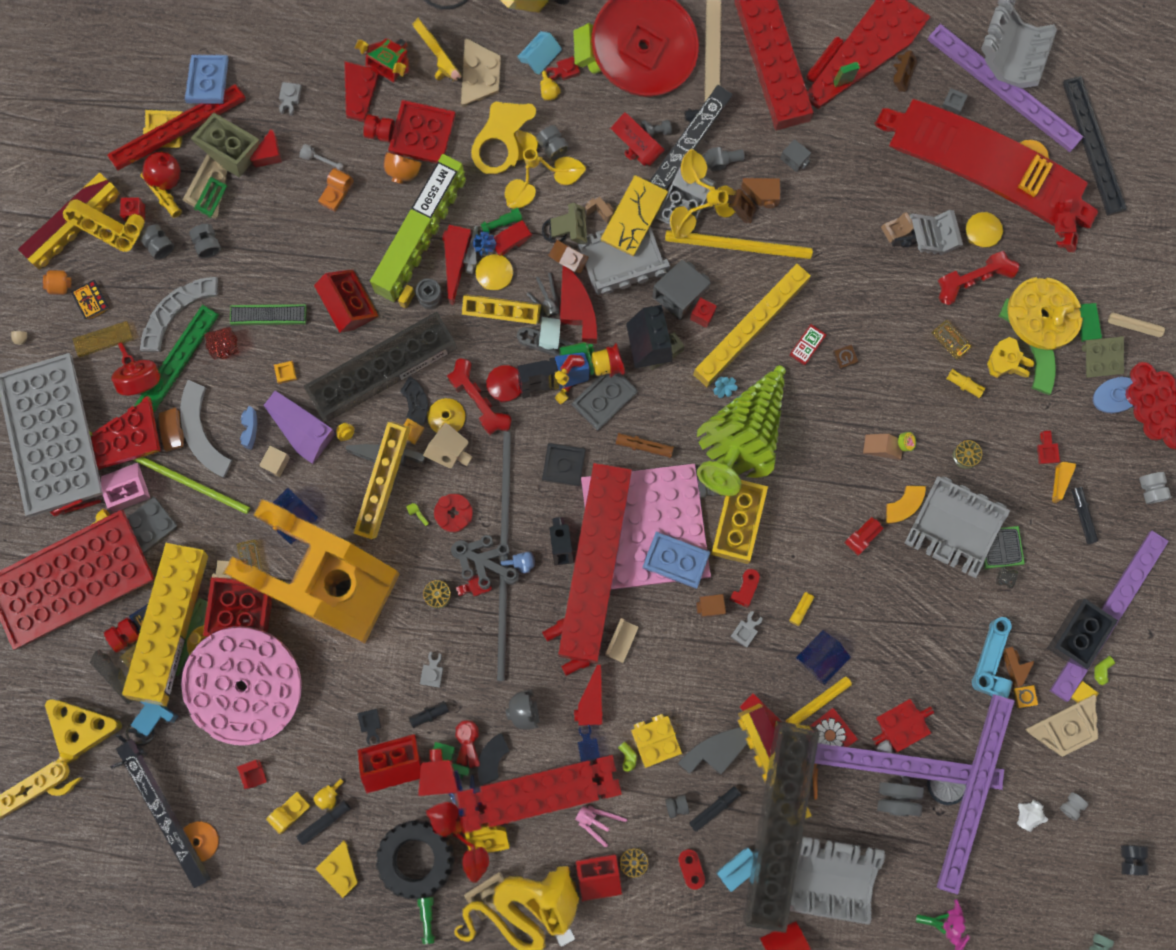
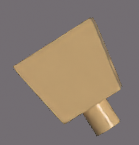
[423,423,473,468]

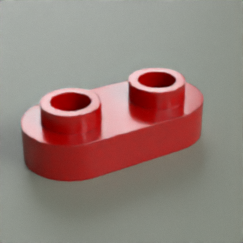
[678,849,705,890]

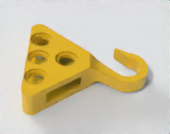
[45,699,122,796]

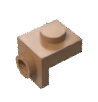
[585,196,614,224]
[881,213,914,243]

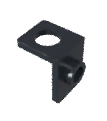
[892,230,917,248]

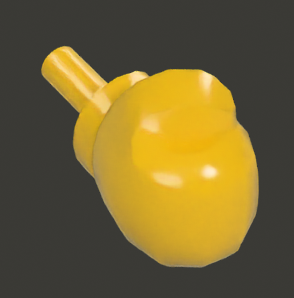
[540,71,561,100]
[313,779,343,810]

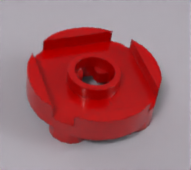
[434,494,473,533]

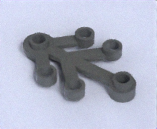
[451,535,520,590]

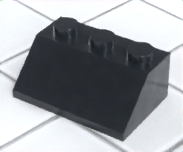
[626,305,673,368]
[1047,598,1118,670]

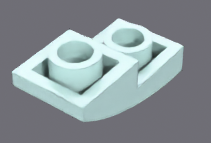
[539,317,560,349]

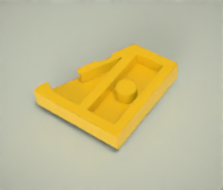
[465,823,510,853]

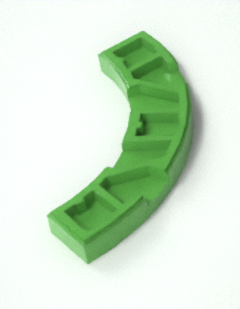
[999,298,1055,395]

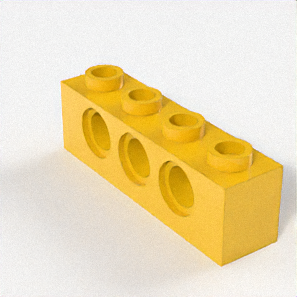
[462,294,541,324]

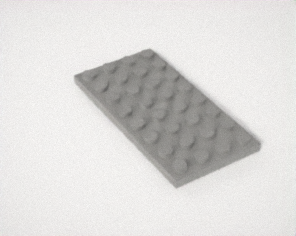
[0,353,103,518]

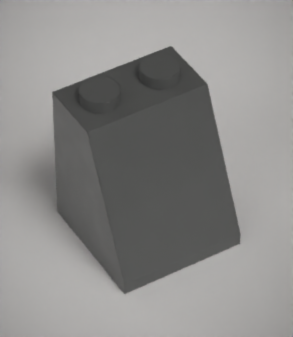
[652,259,711,321]

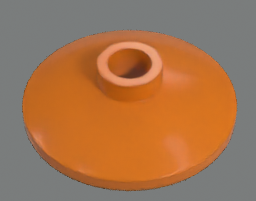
[183,821,219,862]

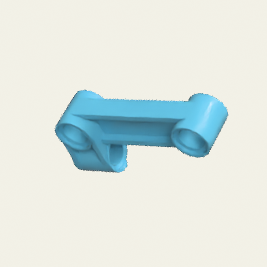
[972,617,1013,698]

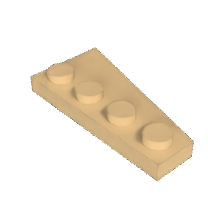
[182,154,227,219]

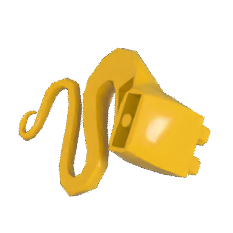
[454,866,579,950]

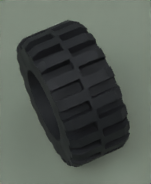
[376,820,455,900]

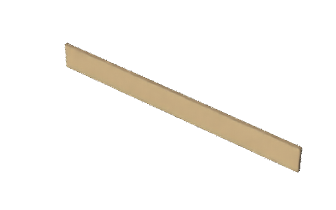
[705,0,721,101]

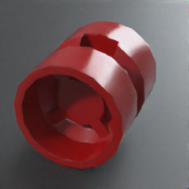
[363,114,394,143]
[103,617,140,653]

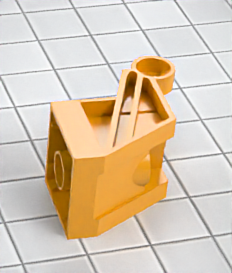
[224,500,400,644]

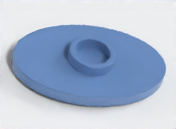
[1093,377,1133,413]

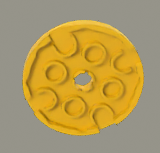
[1008,277,1082,350]

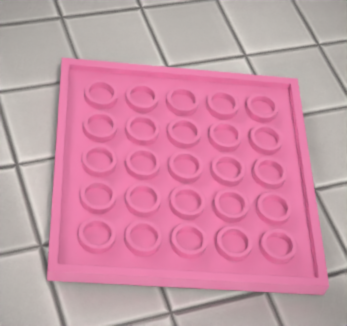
[581,464,711,590]

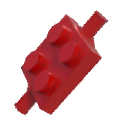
[872,699,934,753]

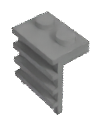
[910,210,963,255]

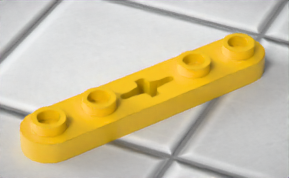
[0,761,70,819]

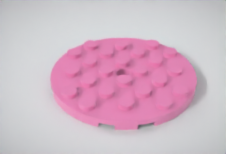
[181,626,302,745]

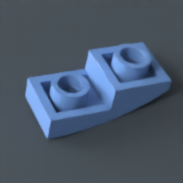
[240,406,257,450]

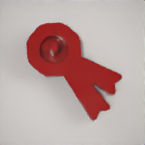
[455,720,480,768]

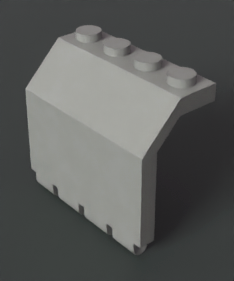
[578,227,670,295]

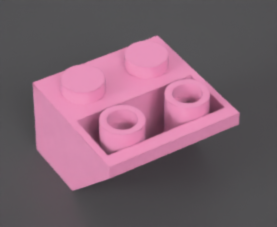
[101,463,150,512]

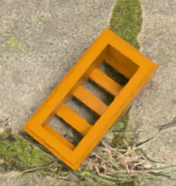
[1052,462,1076,503]

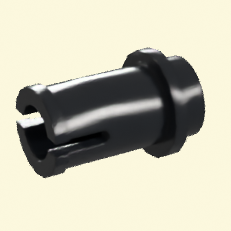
[684,108,700,123]

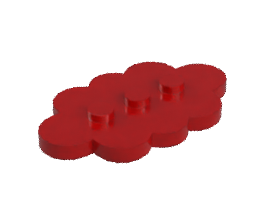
[1125,362,1176,450]

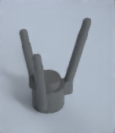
[527,272,561,318]

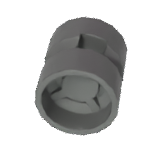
[536,125,570,161]
[139,224,174,260]
[189,224,221,258]
[416,278,443,310]

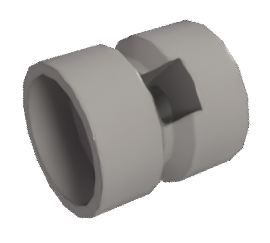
[1139,472,1171,504]

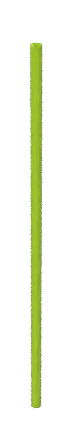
[89,431,250,514]

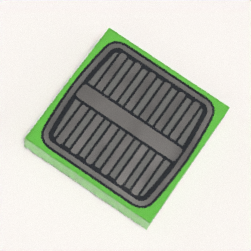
[984,526,1024,569]

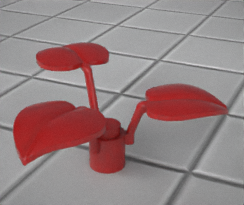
[426,802,489,883]

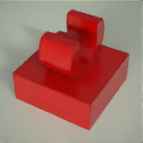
[1056,231,1079,252]

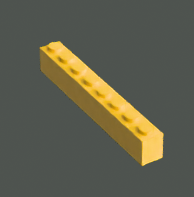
[693,264,811,387]

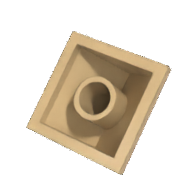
[464,872,504,921]

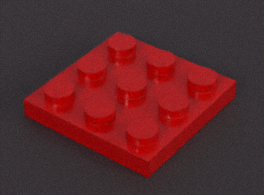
[388,100,456,164]

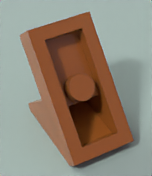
[1002,646,1034,688]

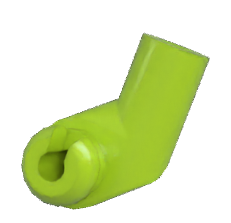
[1094,656,1115,685]
[618,741,637,772]

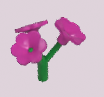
[916,899,970,950]

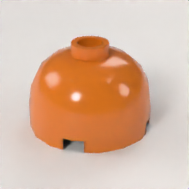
[384,152,421,184]

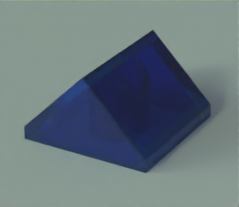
[796,630,851,685]

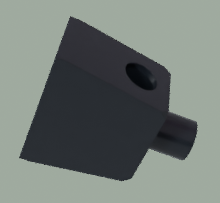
[549,517,573,566]

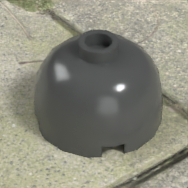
[506,689,539,730]

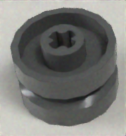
[877,782,924,817]

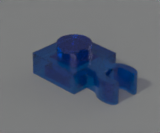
[577,725,600,762]

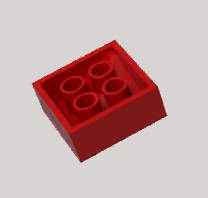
[203,577,272,637]

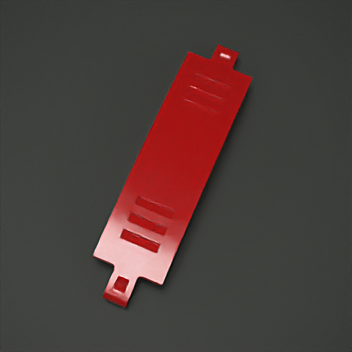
[874,99,1098,229]

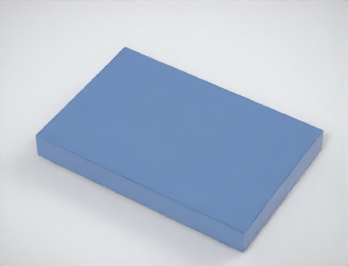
[185,55,229,103]
[642,532,710,589]

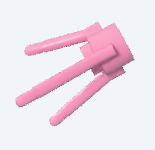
[575,805,627,847]

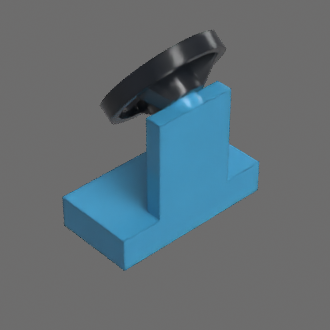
[125,701,178,746]

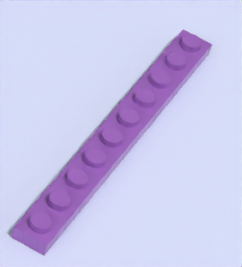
[928,24,1083,152]
[1049,531,1169,702]
[937,694,1014,894]
[805,742,1004,789]

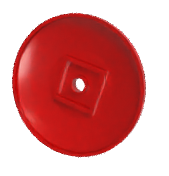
[591,0,699,97]

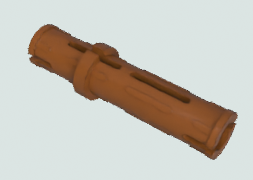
[615,433,674,458]

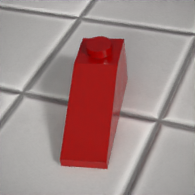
[574,665,602,726]

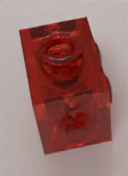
[204,327,240,360]

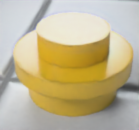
[336,423,355,441]

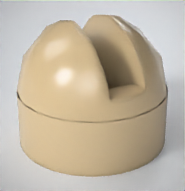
[11,331,27,345]

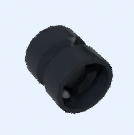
[1121,845,1149,876]

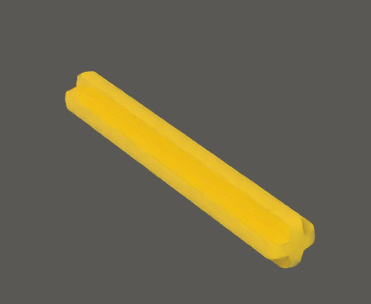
[785,676,852,729]

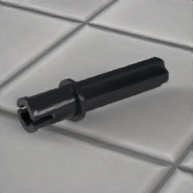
[1071,487,1098,544]
[689,786,742,832]
[296,799,351,845]

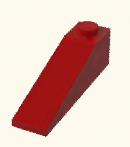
[442,225,472,305]

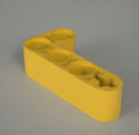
[63,200,145,252]

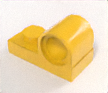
[266,792,311,835]

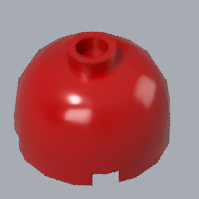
[142,152,181,190]

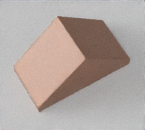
[863,434,902,460]

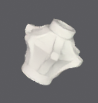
[1017,800,1048,832]

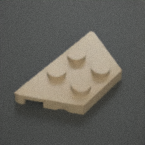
[461,39,501,107]
[1025,695,1098,757]

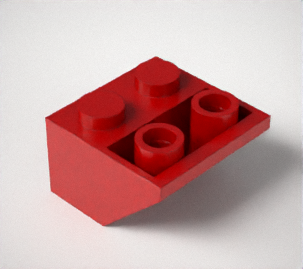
[576,854,622,901]

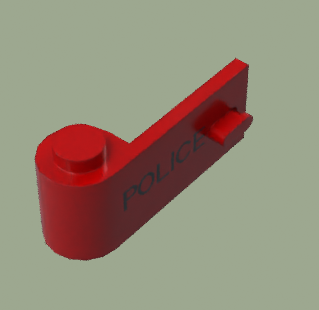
[610,112,665,166]

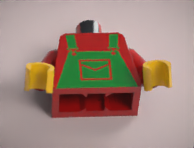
[355,39,409,82]

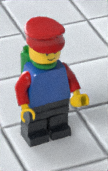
[517,342,625,405]

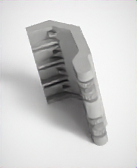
[981,0,1057,88]
[904,476,1010,578]
[789,837,885,925]

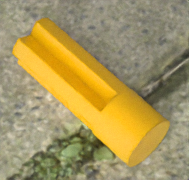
[789,592,814,626]

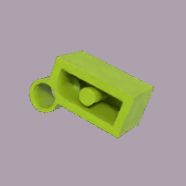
[573,23,601,74]

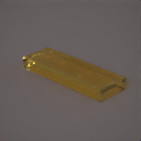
[72,321,134,357]

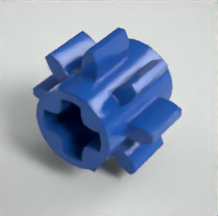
[473,232,496,255]

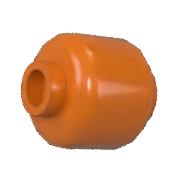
[43,270,72,295]

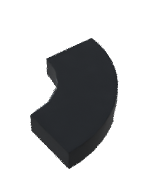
[400,376,428,427]
[478,733,509,786]

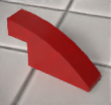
[560,266,597,344]

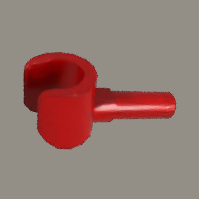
[118,342,135,366]

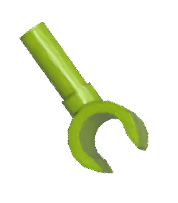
[406,503,429,526]

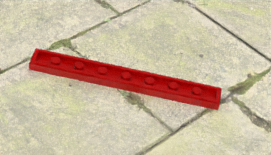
[107,84,246,171]

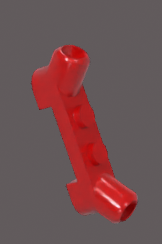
[937,251,1020,305]
[446,358,512,435]

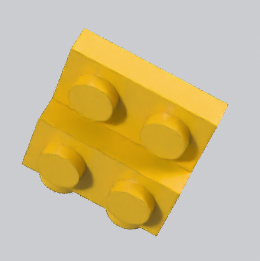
[631,714,682,768]

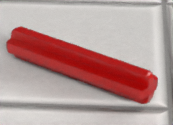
[806,36,844,82]

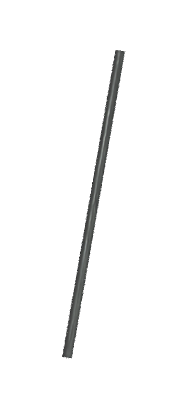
[497,432,511,681]

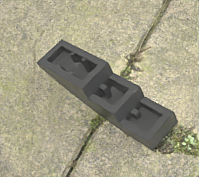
[346,444,427,466]

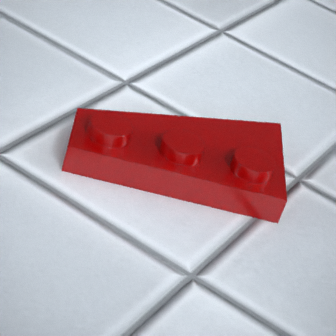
[344,61,380,122]

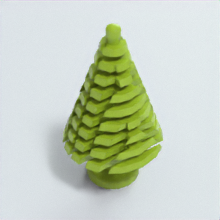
[697,365,786,496]

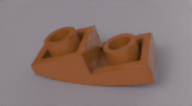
[159,408,184,452]

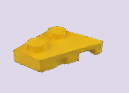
[315,841,358,898]

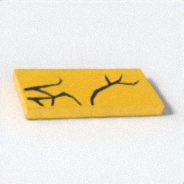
[601,175,668,257]

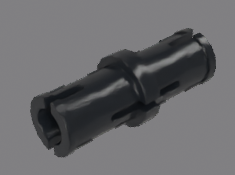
[408,701,449,729]

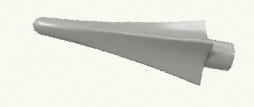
[463,226,478,274]

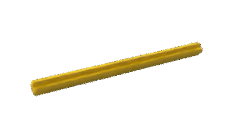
[665,230,813,259]

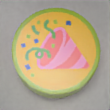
[898,432,916,451]

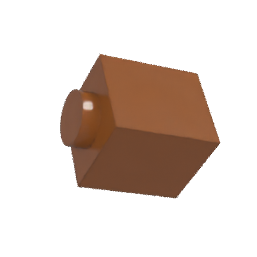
[696,594,726,618]

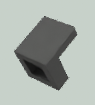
[942,88,968,115]

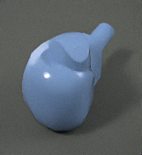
[501,552,535,573]

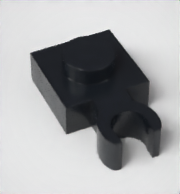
[357,708,381,745]

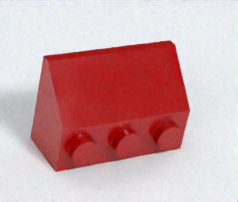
[314,269,378,333]
[357,734,422,794]

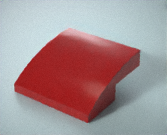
[760,921,811,950]

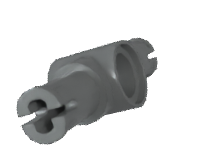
[702,147,745,171]

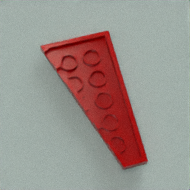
[90,396,160,470]

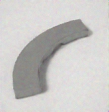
[140,277,218,353]
[180,380,233,478]

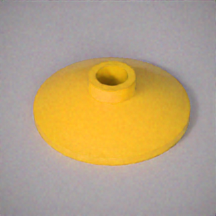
[427,398,465,433]

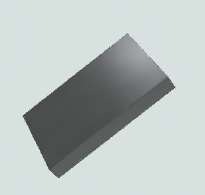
[571,373,638,431]

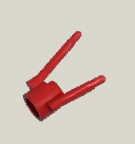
[50,499,101,517]

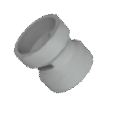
[1060,792,1088,821]

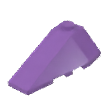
[264,391,336,464]

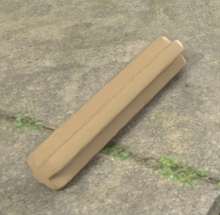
[1108,313,1165,337]

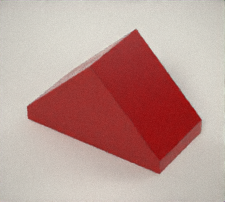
[250,129,282,168]

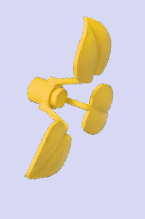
[505,130,586,208]
[670,149,735,239]

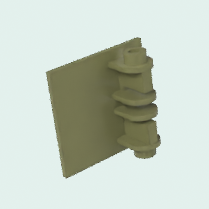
[1082,336,1124,378]

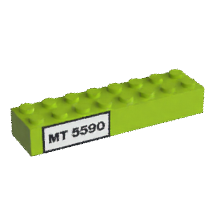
[370,154,466,302]

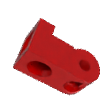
[729,569,760,608]

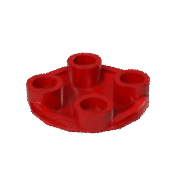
[486,365,521,403]

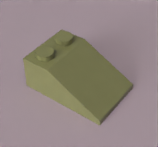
[191,113,260,177]

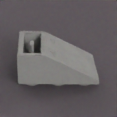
[656,167,716,225]

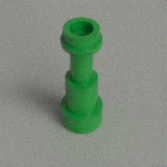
[480,207,523,233]
[417,896,435,944]

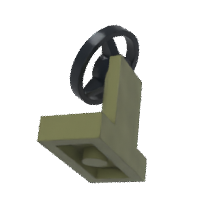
[542,203,587,244]

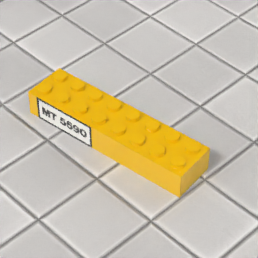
[122,543,208,707]

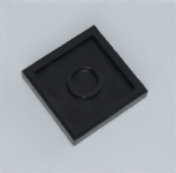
[542,443,586,487]

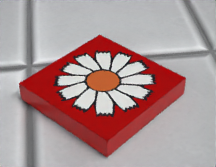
[802,708,858,747]

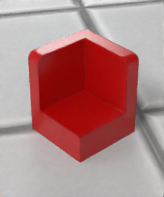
[237,760,267,790]

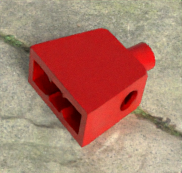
[418,749,459,796]

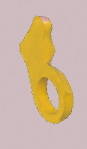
[412,17,462,82]
[471,101,536,174]

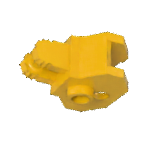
[987,337,1034,378]

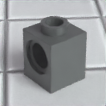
[780,139,811,172]

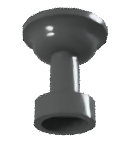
[641,120,671,138]

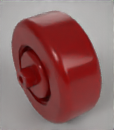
[111,360,160,396]

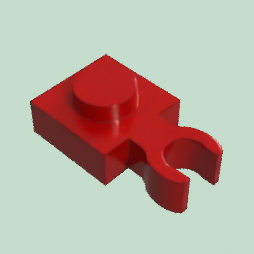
[546,56,580,81]

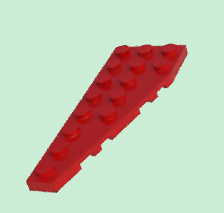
[807,0,930,109]

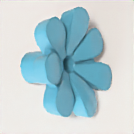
[713,377,738,398]

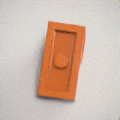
[318,168,354,212]

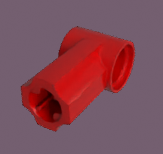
[844,517,884,556]

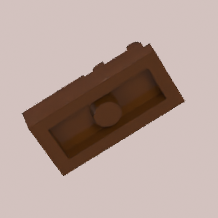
[893,50,917,92]
[727,189,756,223]

